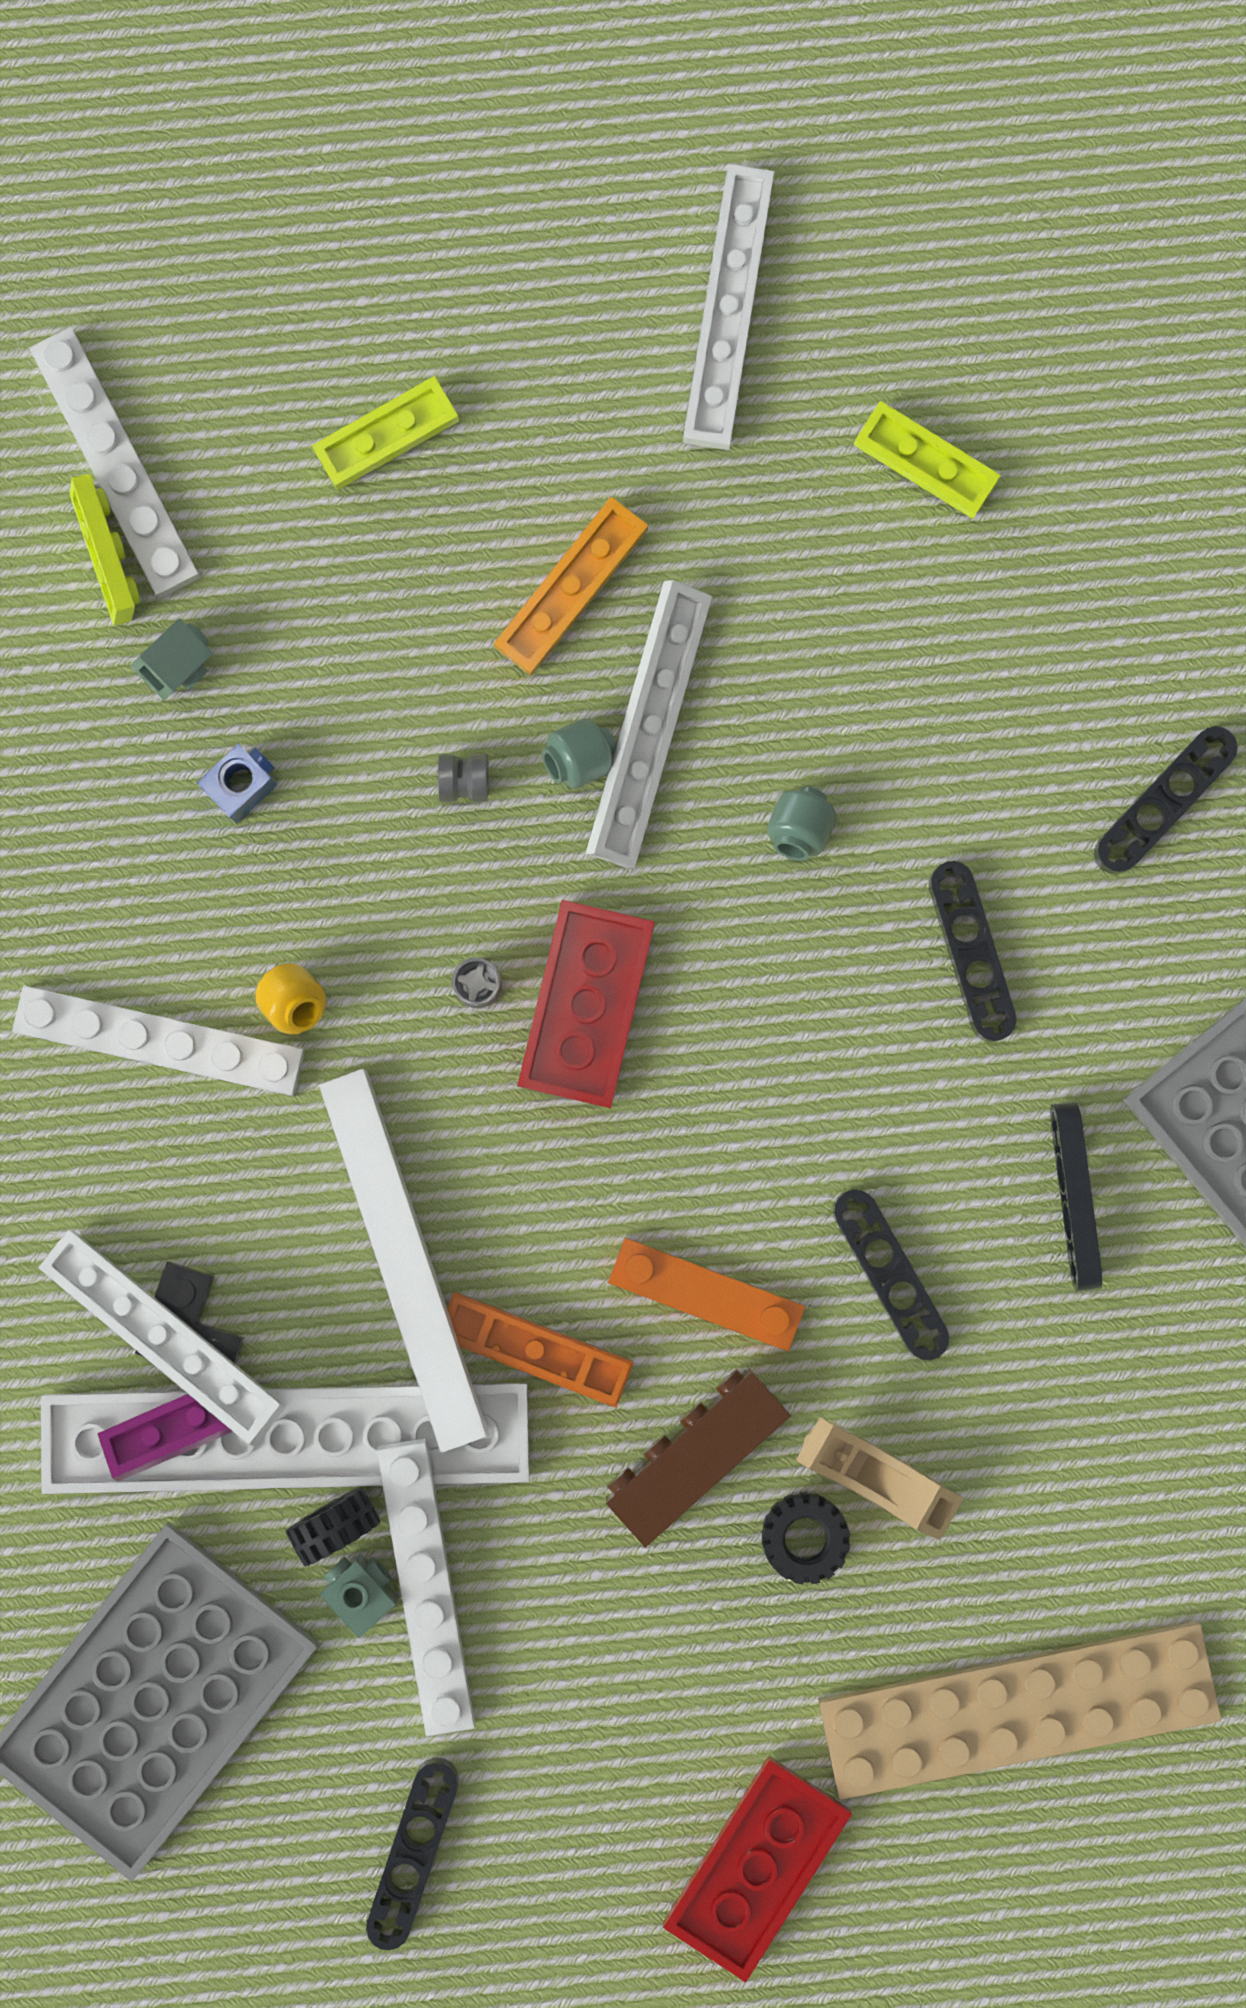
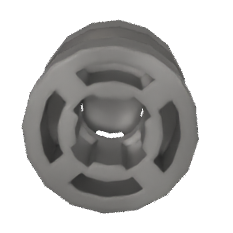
[438,754,489,802]
[452,958,502,1009]

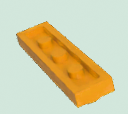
[493,497,648,676]

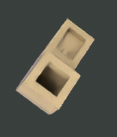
[796,1417,964,1540]

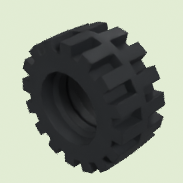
[286,1487,381,1567]
[761,1492,850,1585]

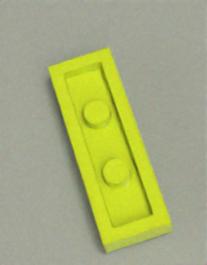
[311,376,459,491]
[854,401,1001,519]
[69,474,140,626]

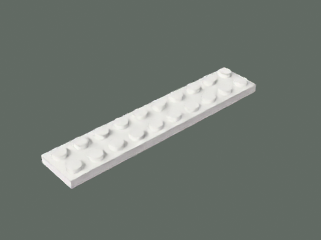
[41,1382,530,1494]

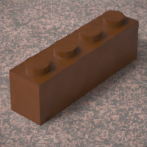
[606,1368,791,1548]

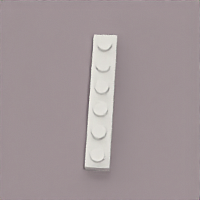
[683,164,774,450]
[29,327,201,599]
[586,580,712,868]
[12,985,305,1096]
[38,1229,286,1447]
[377,1438,475,1736]

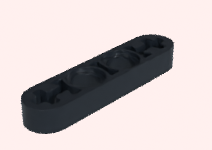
[1094,726,1238,875]
[928,861,1017,1042]
[1050,1102,1102,1292]
[832,1190,949,1360]
[366,1757,459,1950]

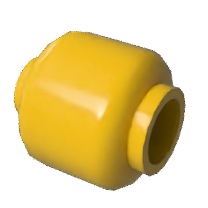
[255,963,327,1034]

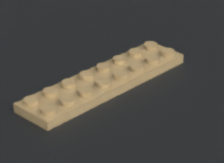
[818,1621,1221,1800]

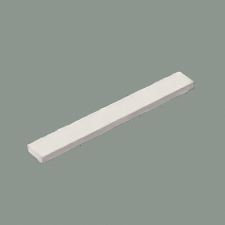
[319,1069,490,1453]

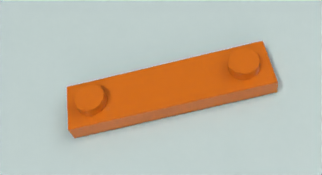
[608,1238,805,1352]
[447,1291,634,1408]

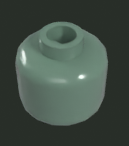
[542,719,616,789]
[767,786,836,861]

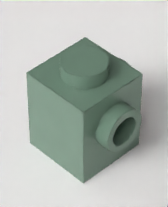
[130,618,213,701]
[319,1554,399,1638]

